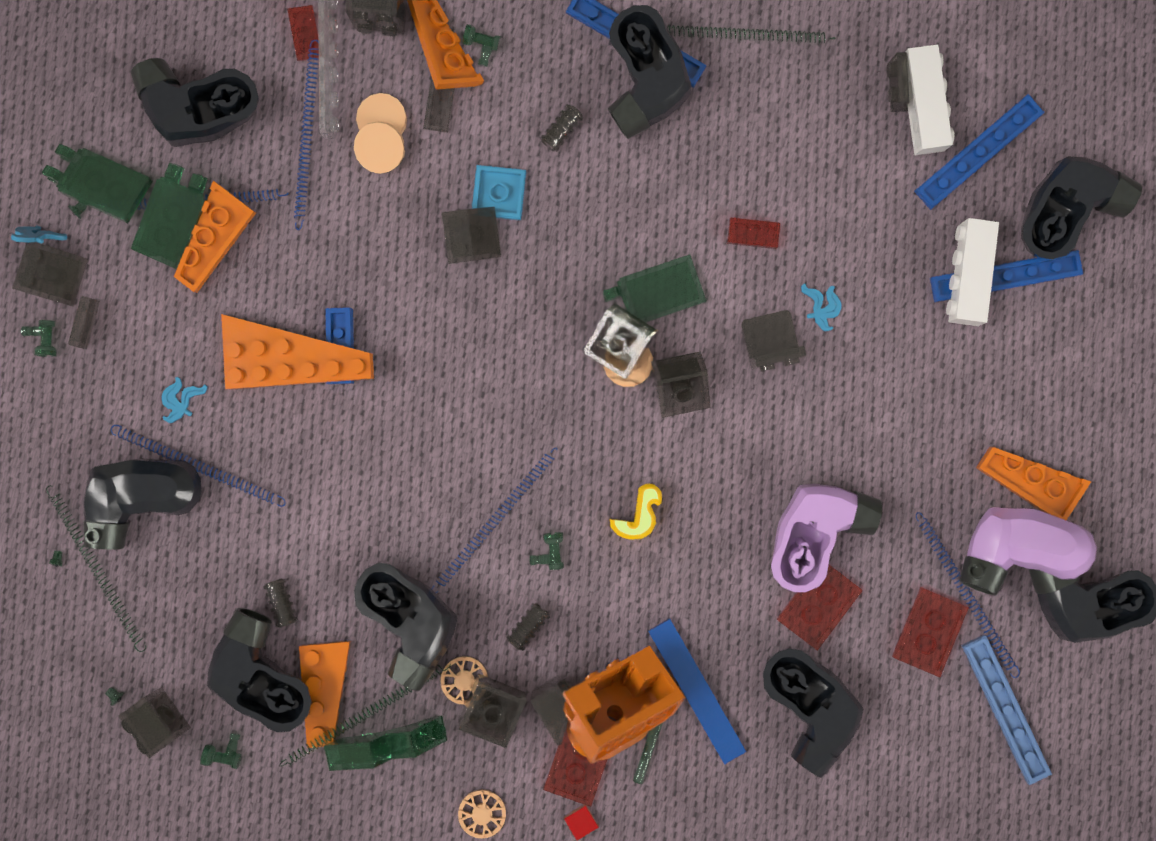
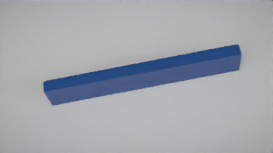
[566,0,707,88]
[914,94,1045,210]
[930,250,1083,302]
[648,618,746,765]

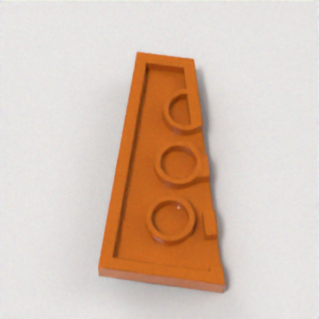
[407,0,484,90]
[174,181,256,293]
[976,447,1091,521]
[299,641,351,748]

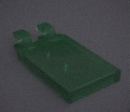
[42,143,153,224]
[131,163,208,269]
[602,254,706,327]

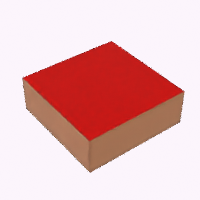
[564,803,599,841]

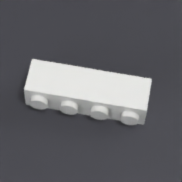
[900,45,954,155]
[946,218,999,326]

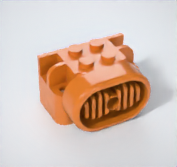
[563,646,685,763]

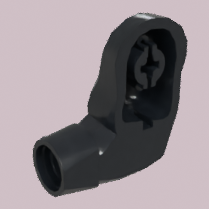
[763,648,864,778]

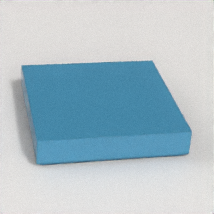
[471,165,526,221]

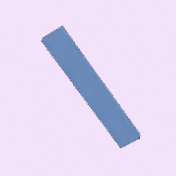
[961,635,1052,785]

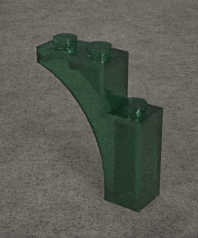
[324,715,447,771]

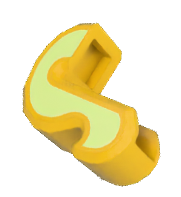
[609,483,662,540]

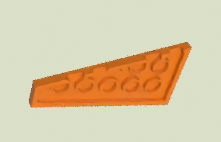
[221,314,374,389]

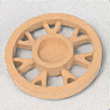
[441,656,488,705]
[458,789,506,838]

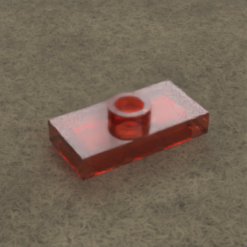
[287,5,323,61]
[727,217,780,249]

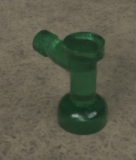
[462,24,501,67]
[20,320,57,357]
[530,532,564,570]
[200,733,242,769]

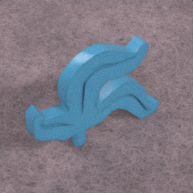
[11,225,67,243]
[801,283,842,331]
[162,377,207,423]

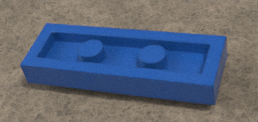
[326,308,354,384]

